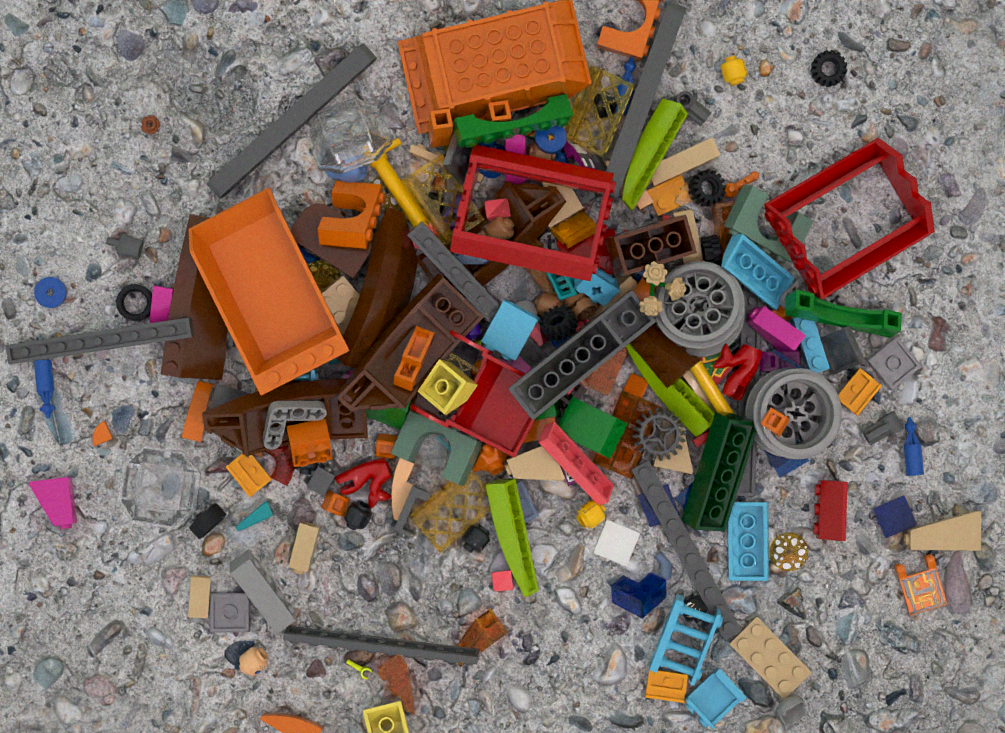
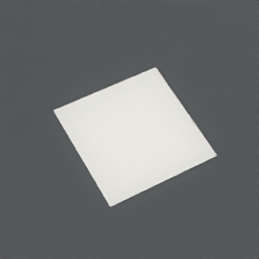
[593,520,640,566]

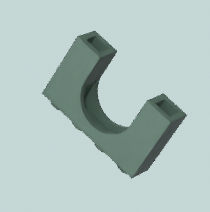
[723,184,813,264]
[391,411,483,486]

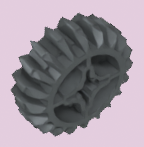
[632,408,686,461]

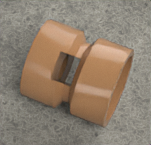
[562,289,598,322]

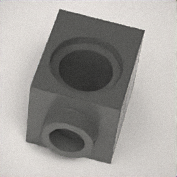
[307,465,337,496]

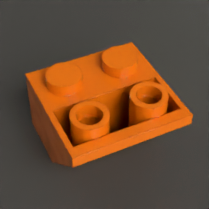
[286,418,333,467]

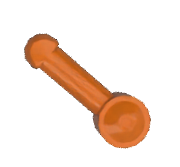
[723,171,759,198]

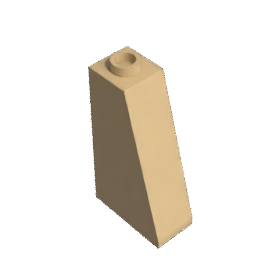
[648,137,720,187]
[904,510,981,551]

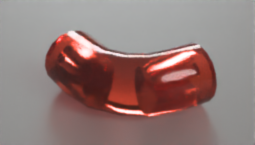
[263,445,294,486]

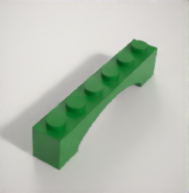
[453,94,574,148]
[785,290,902,338]

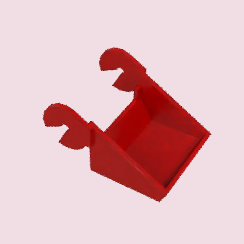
[410,330,537,458]

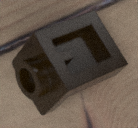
[559,386,587,408]

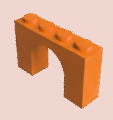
[596,0,663,61]
[428,100,512,148]
[318,181,385,249]

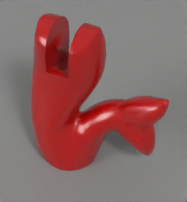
[713,344,762,401]
[335,458,392,508]

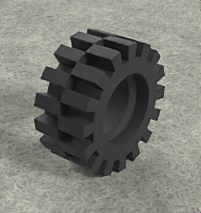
[810,50,847,87]
[688,169,726,207]
[701,235,722,266]
[539,305,578,342]

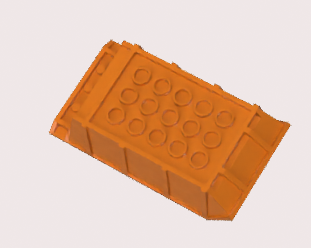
[398,0,592,134]
[189,187,350,395]

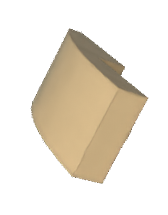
[188,575,211,618]

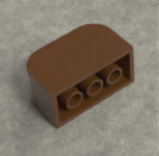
[291,204,373,281]
[604,215,697,277]

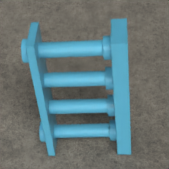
[649,594,723,686]

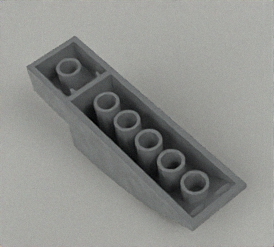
[508,290,656,420]

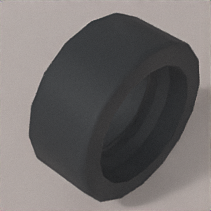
[116,284,152,321]
[189,503,226,539]

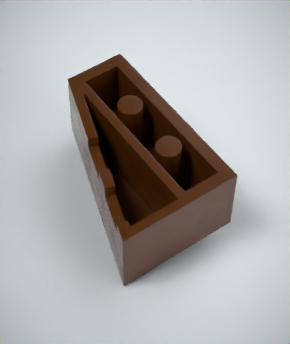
[630,324,701,388]

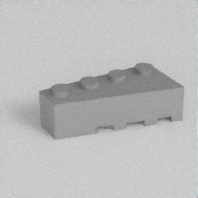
[230,549,296,634]

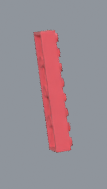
[538,422,614,505]

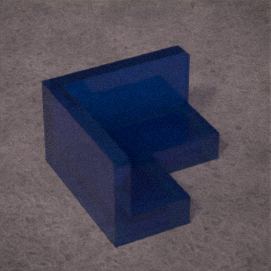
[611,572,667,619]

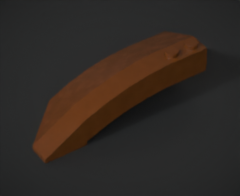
[417,181,566,298]
[336,207,418,368]
[161,214,228,380]
[336,273,484,411]
[202,379,368,458]

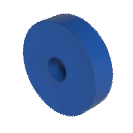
[535,126,567,154]
[34,277,67,308]

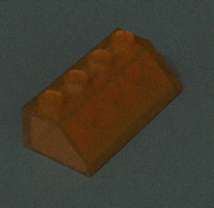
[593,391,662,479]

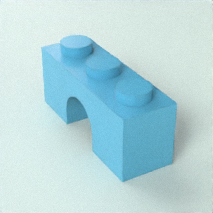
[790,318,830,373]

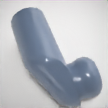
[654,551,672,582]

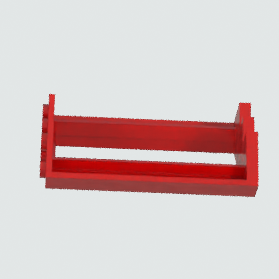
[764,138,935,300]
[450,145,616,281]

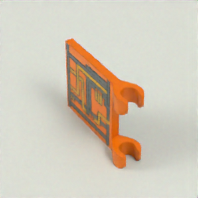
[894,554,947,616]

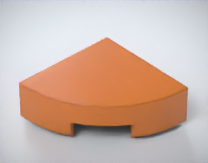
[93,421,113,446]

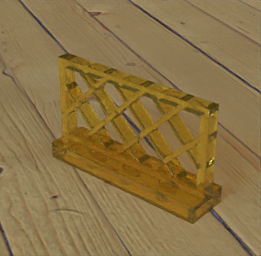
[564,65,635,157]
[401,154,485,246]
[410,470,491,553]

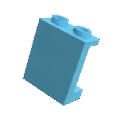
[481,299,540,361]
[685,667,747,730]

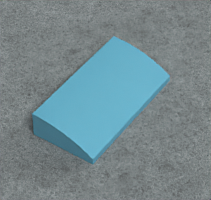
[721,234,794,310]
[728,502,770,581]

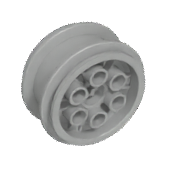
[654,261,745,357]
[745,368,842,459]

